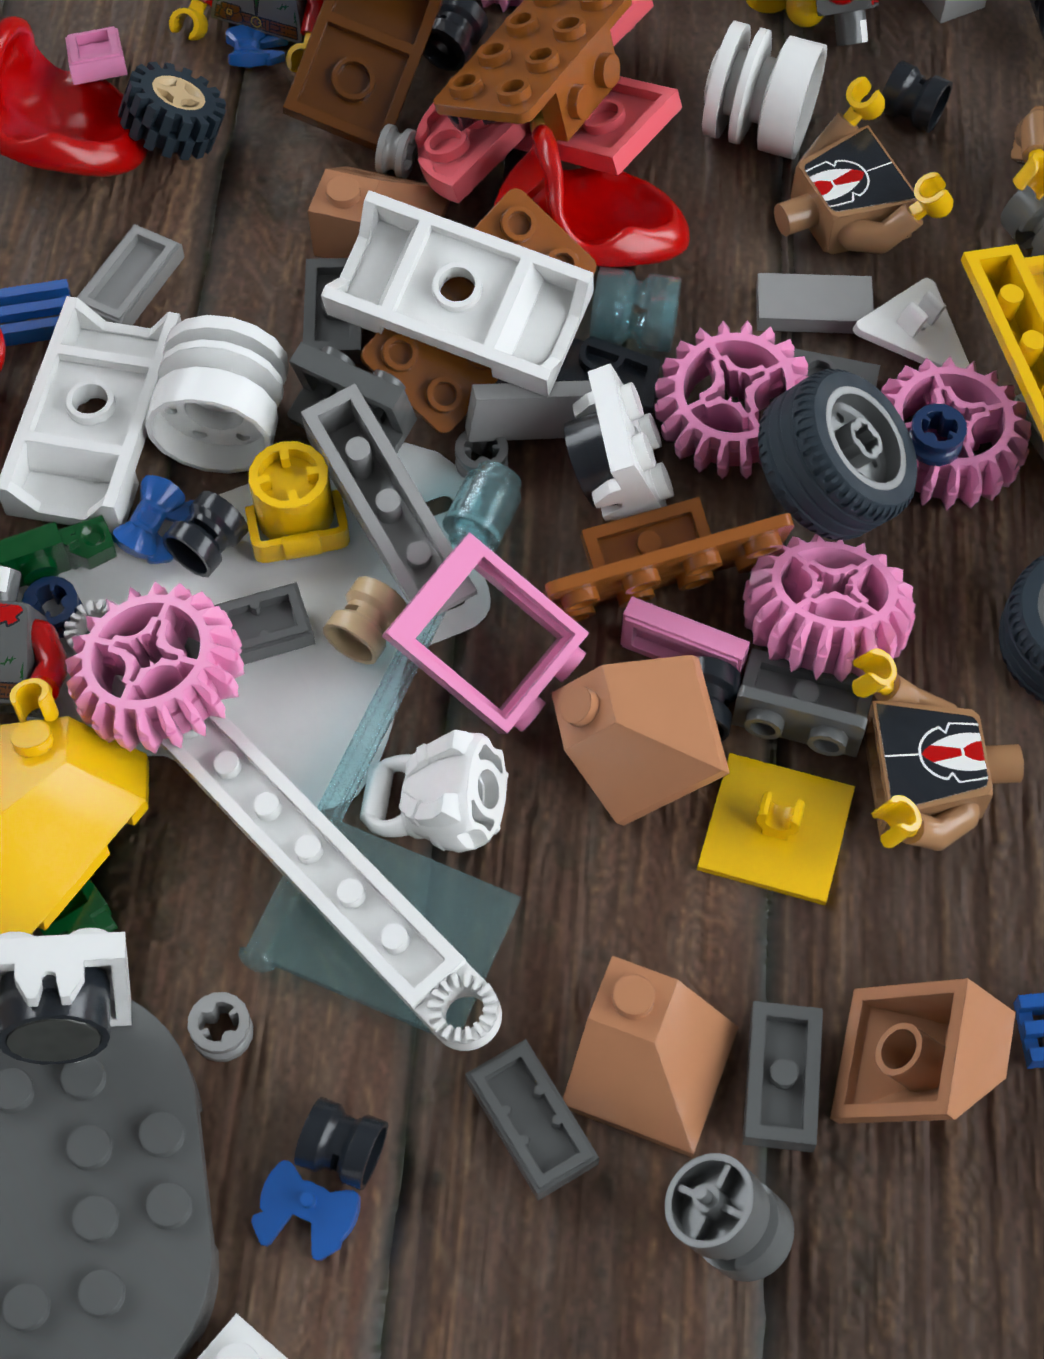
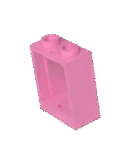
[382,532,589,734]

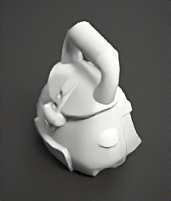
[360,730,509,853]

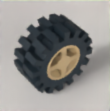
[118,62,226,160]

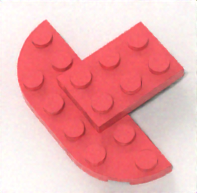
[415,0,682,204]

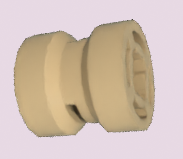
[323,576,407,664]

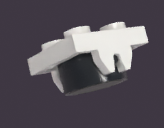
[564,363,674,521]
[0,928,132,1065]

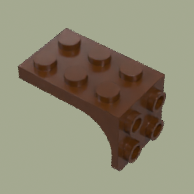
[283,0,443,151]

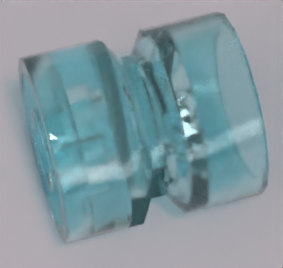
[590,267,682,353]

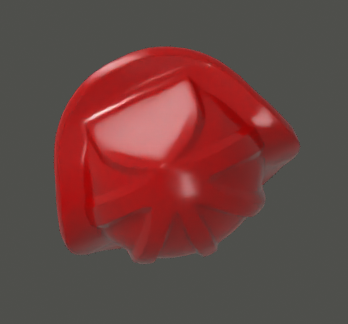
[0,16,149,177]
[494,124,690,267]

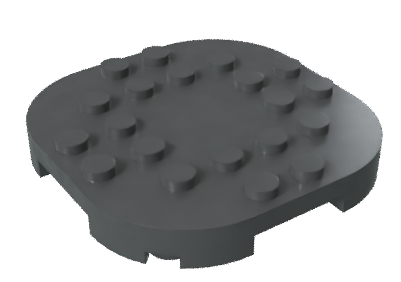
[0,1000,219,1359]

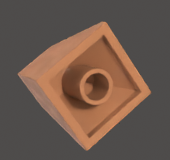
[308,166,450,258]
[551,655,730,826]
[563,956,739,1158]
[830,978,1016,1124]

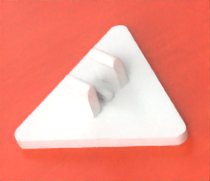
[853,278,969,368]

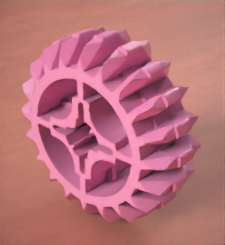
[655,320,809,479]
[881,356,1032,511]
[743,534,916,683]
[65,581,245,754]

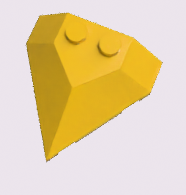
[0,716,149,934]

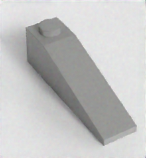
[301,383,477,618]

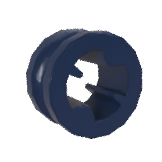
[909,404,967,466]
[22,576,84,638]

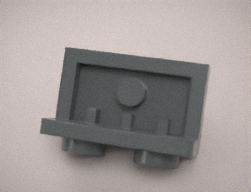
[287,342,417,453]
[731,648,873,757]

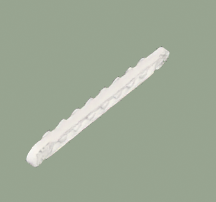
[64,599,502,1051]

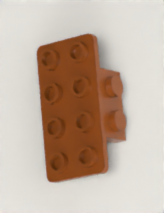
[434,0,632,142]
[361,188,596,434]
[543,497,794,622]

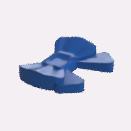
[226,25,289,68]
[111,475,194,564]
[251,1160,361,1261]

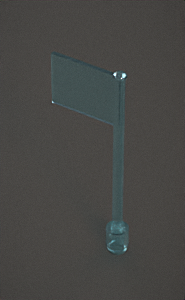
[238,461,522,1035]

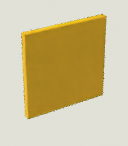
[697,753,855,906]

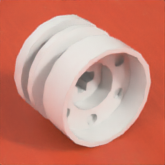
[702,21,827,159]
[145,315,289,474]

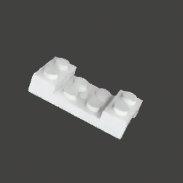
[321,190,594,397]
[0,296,181,532]

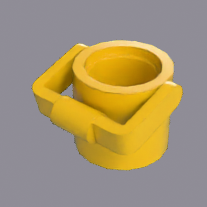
[245,441,350,563]

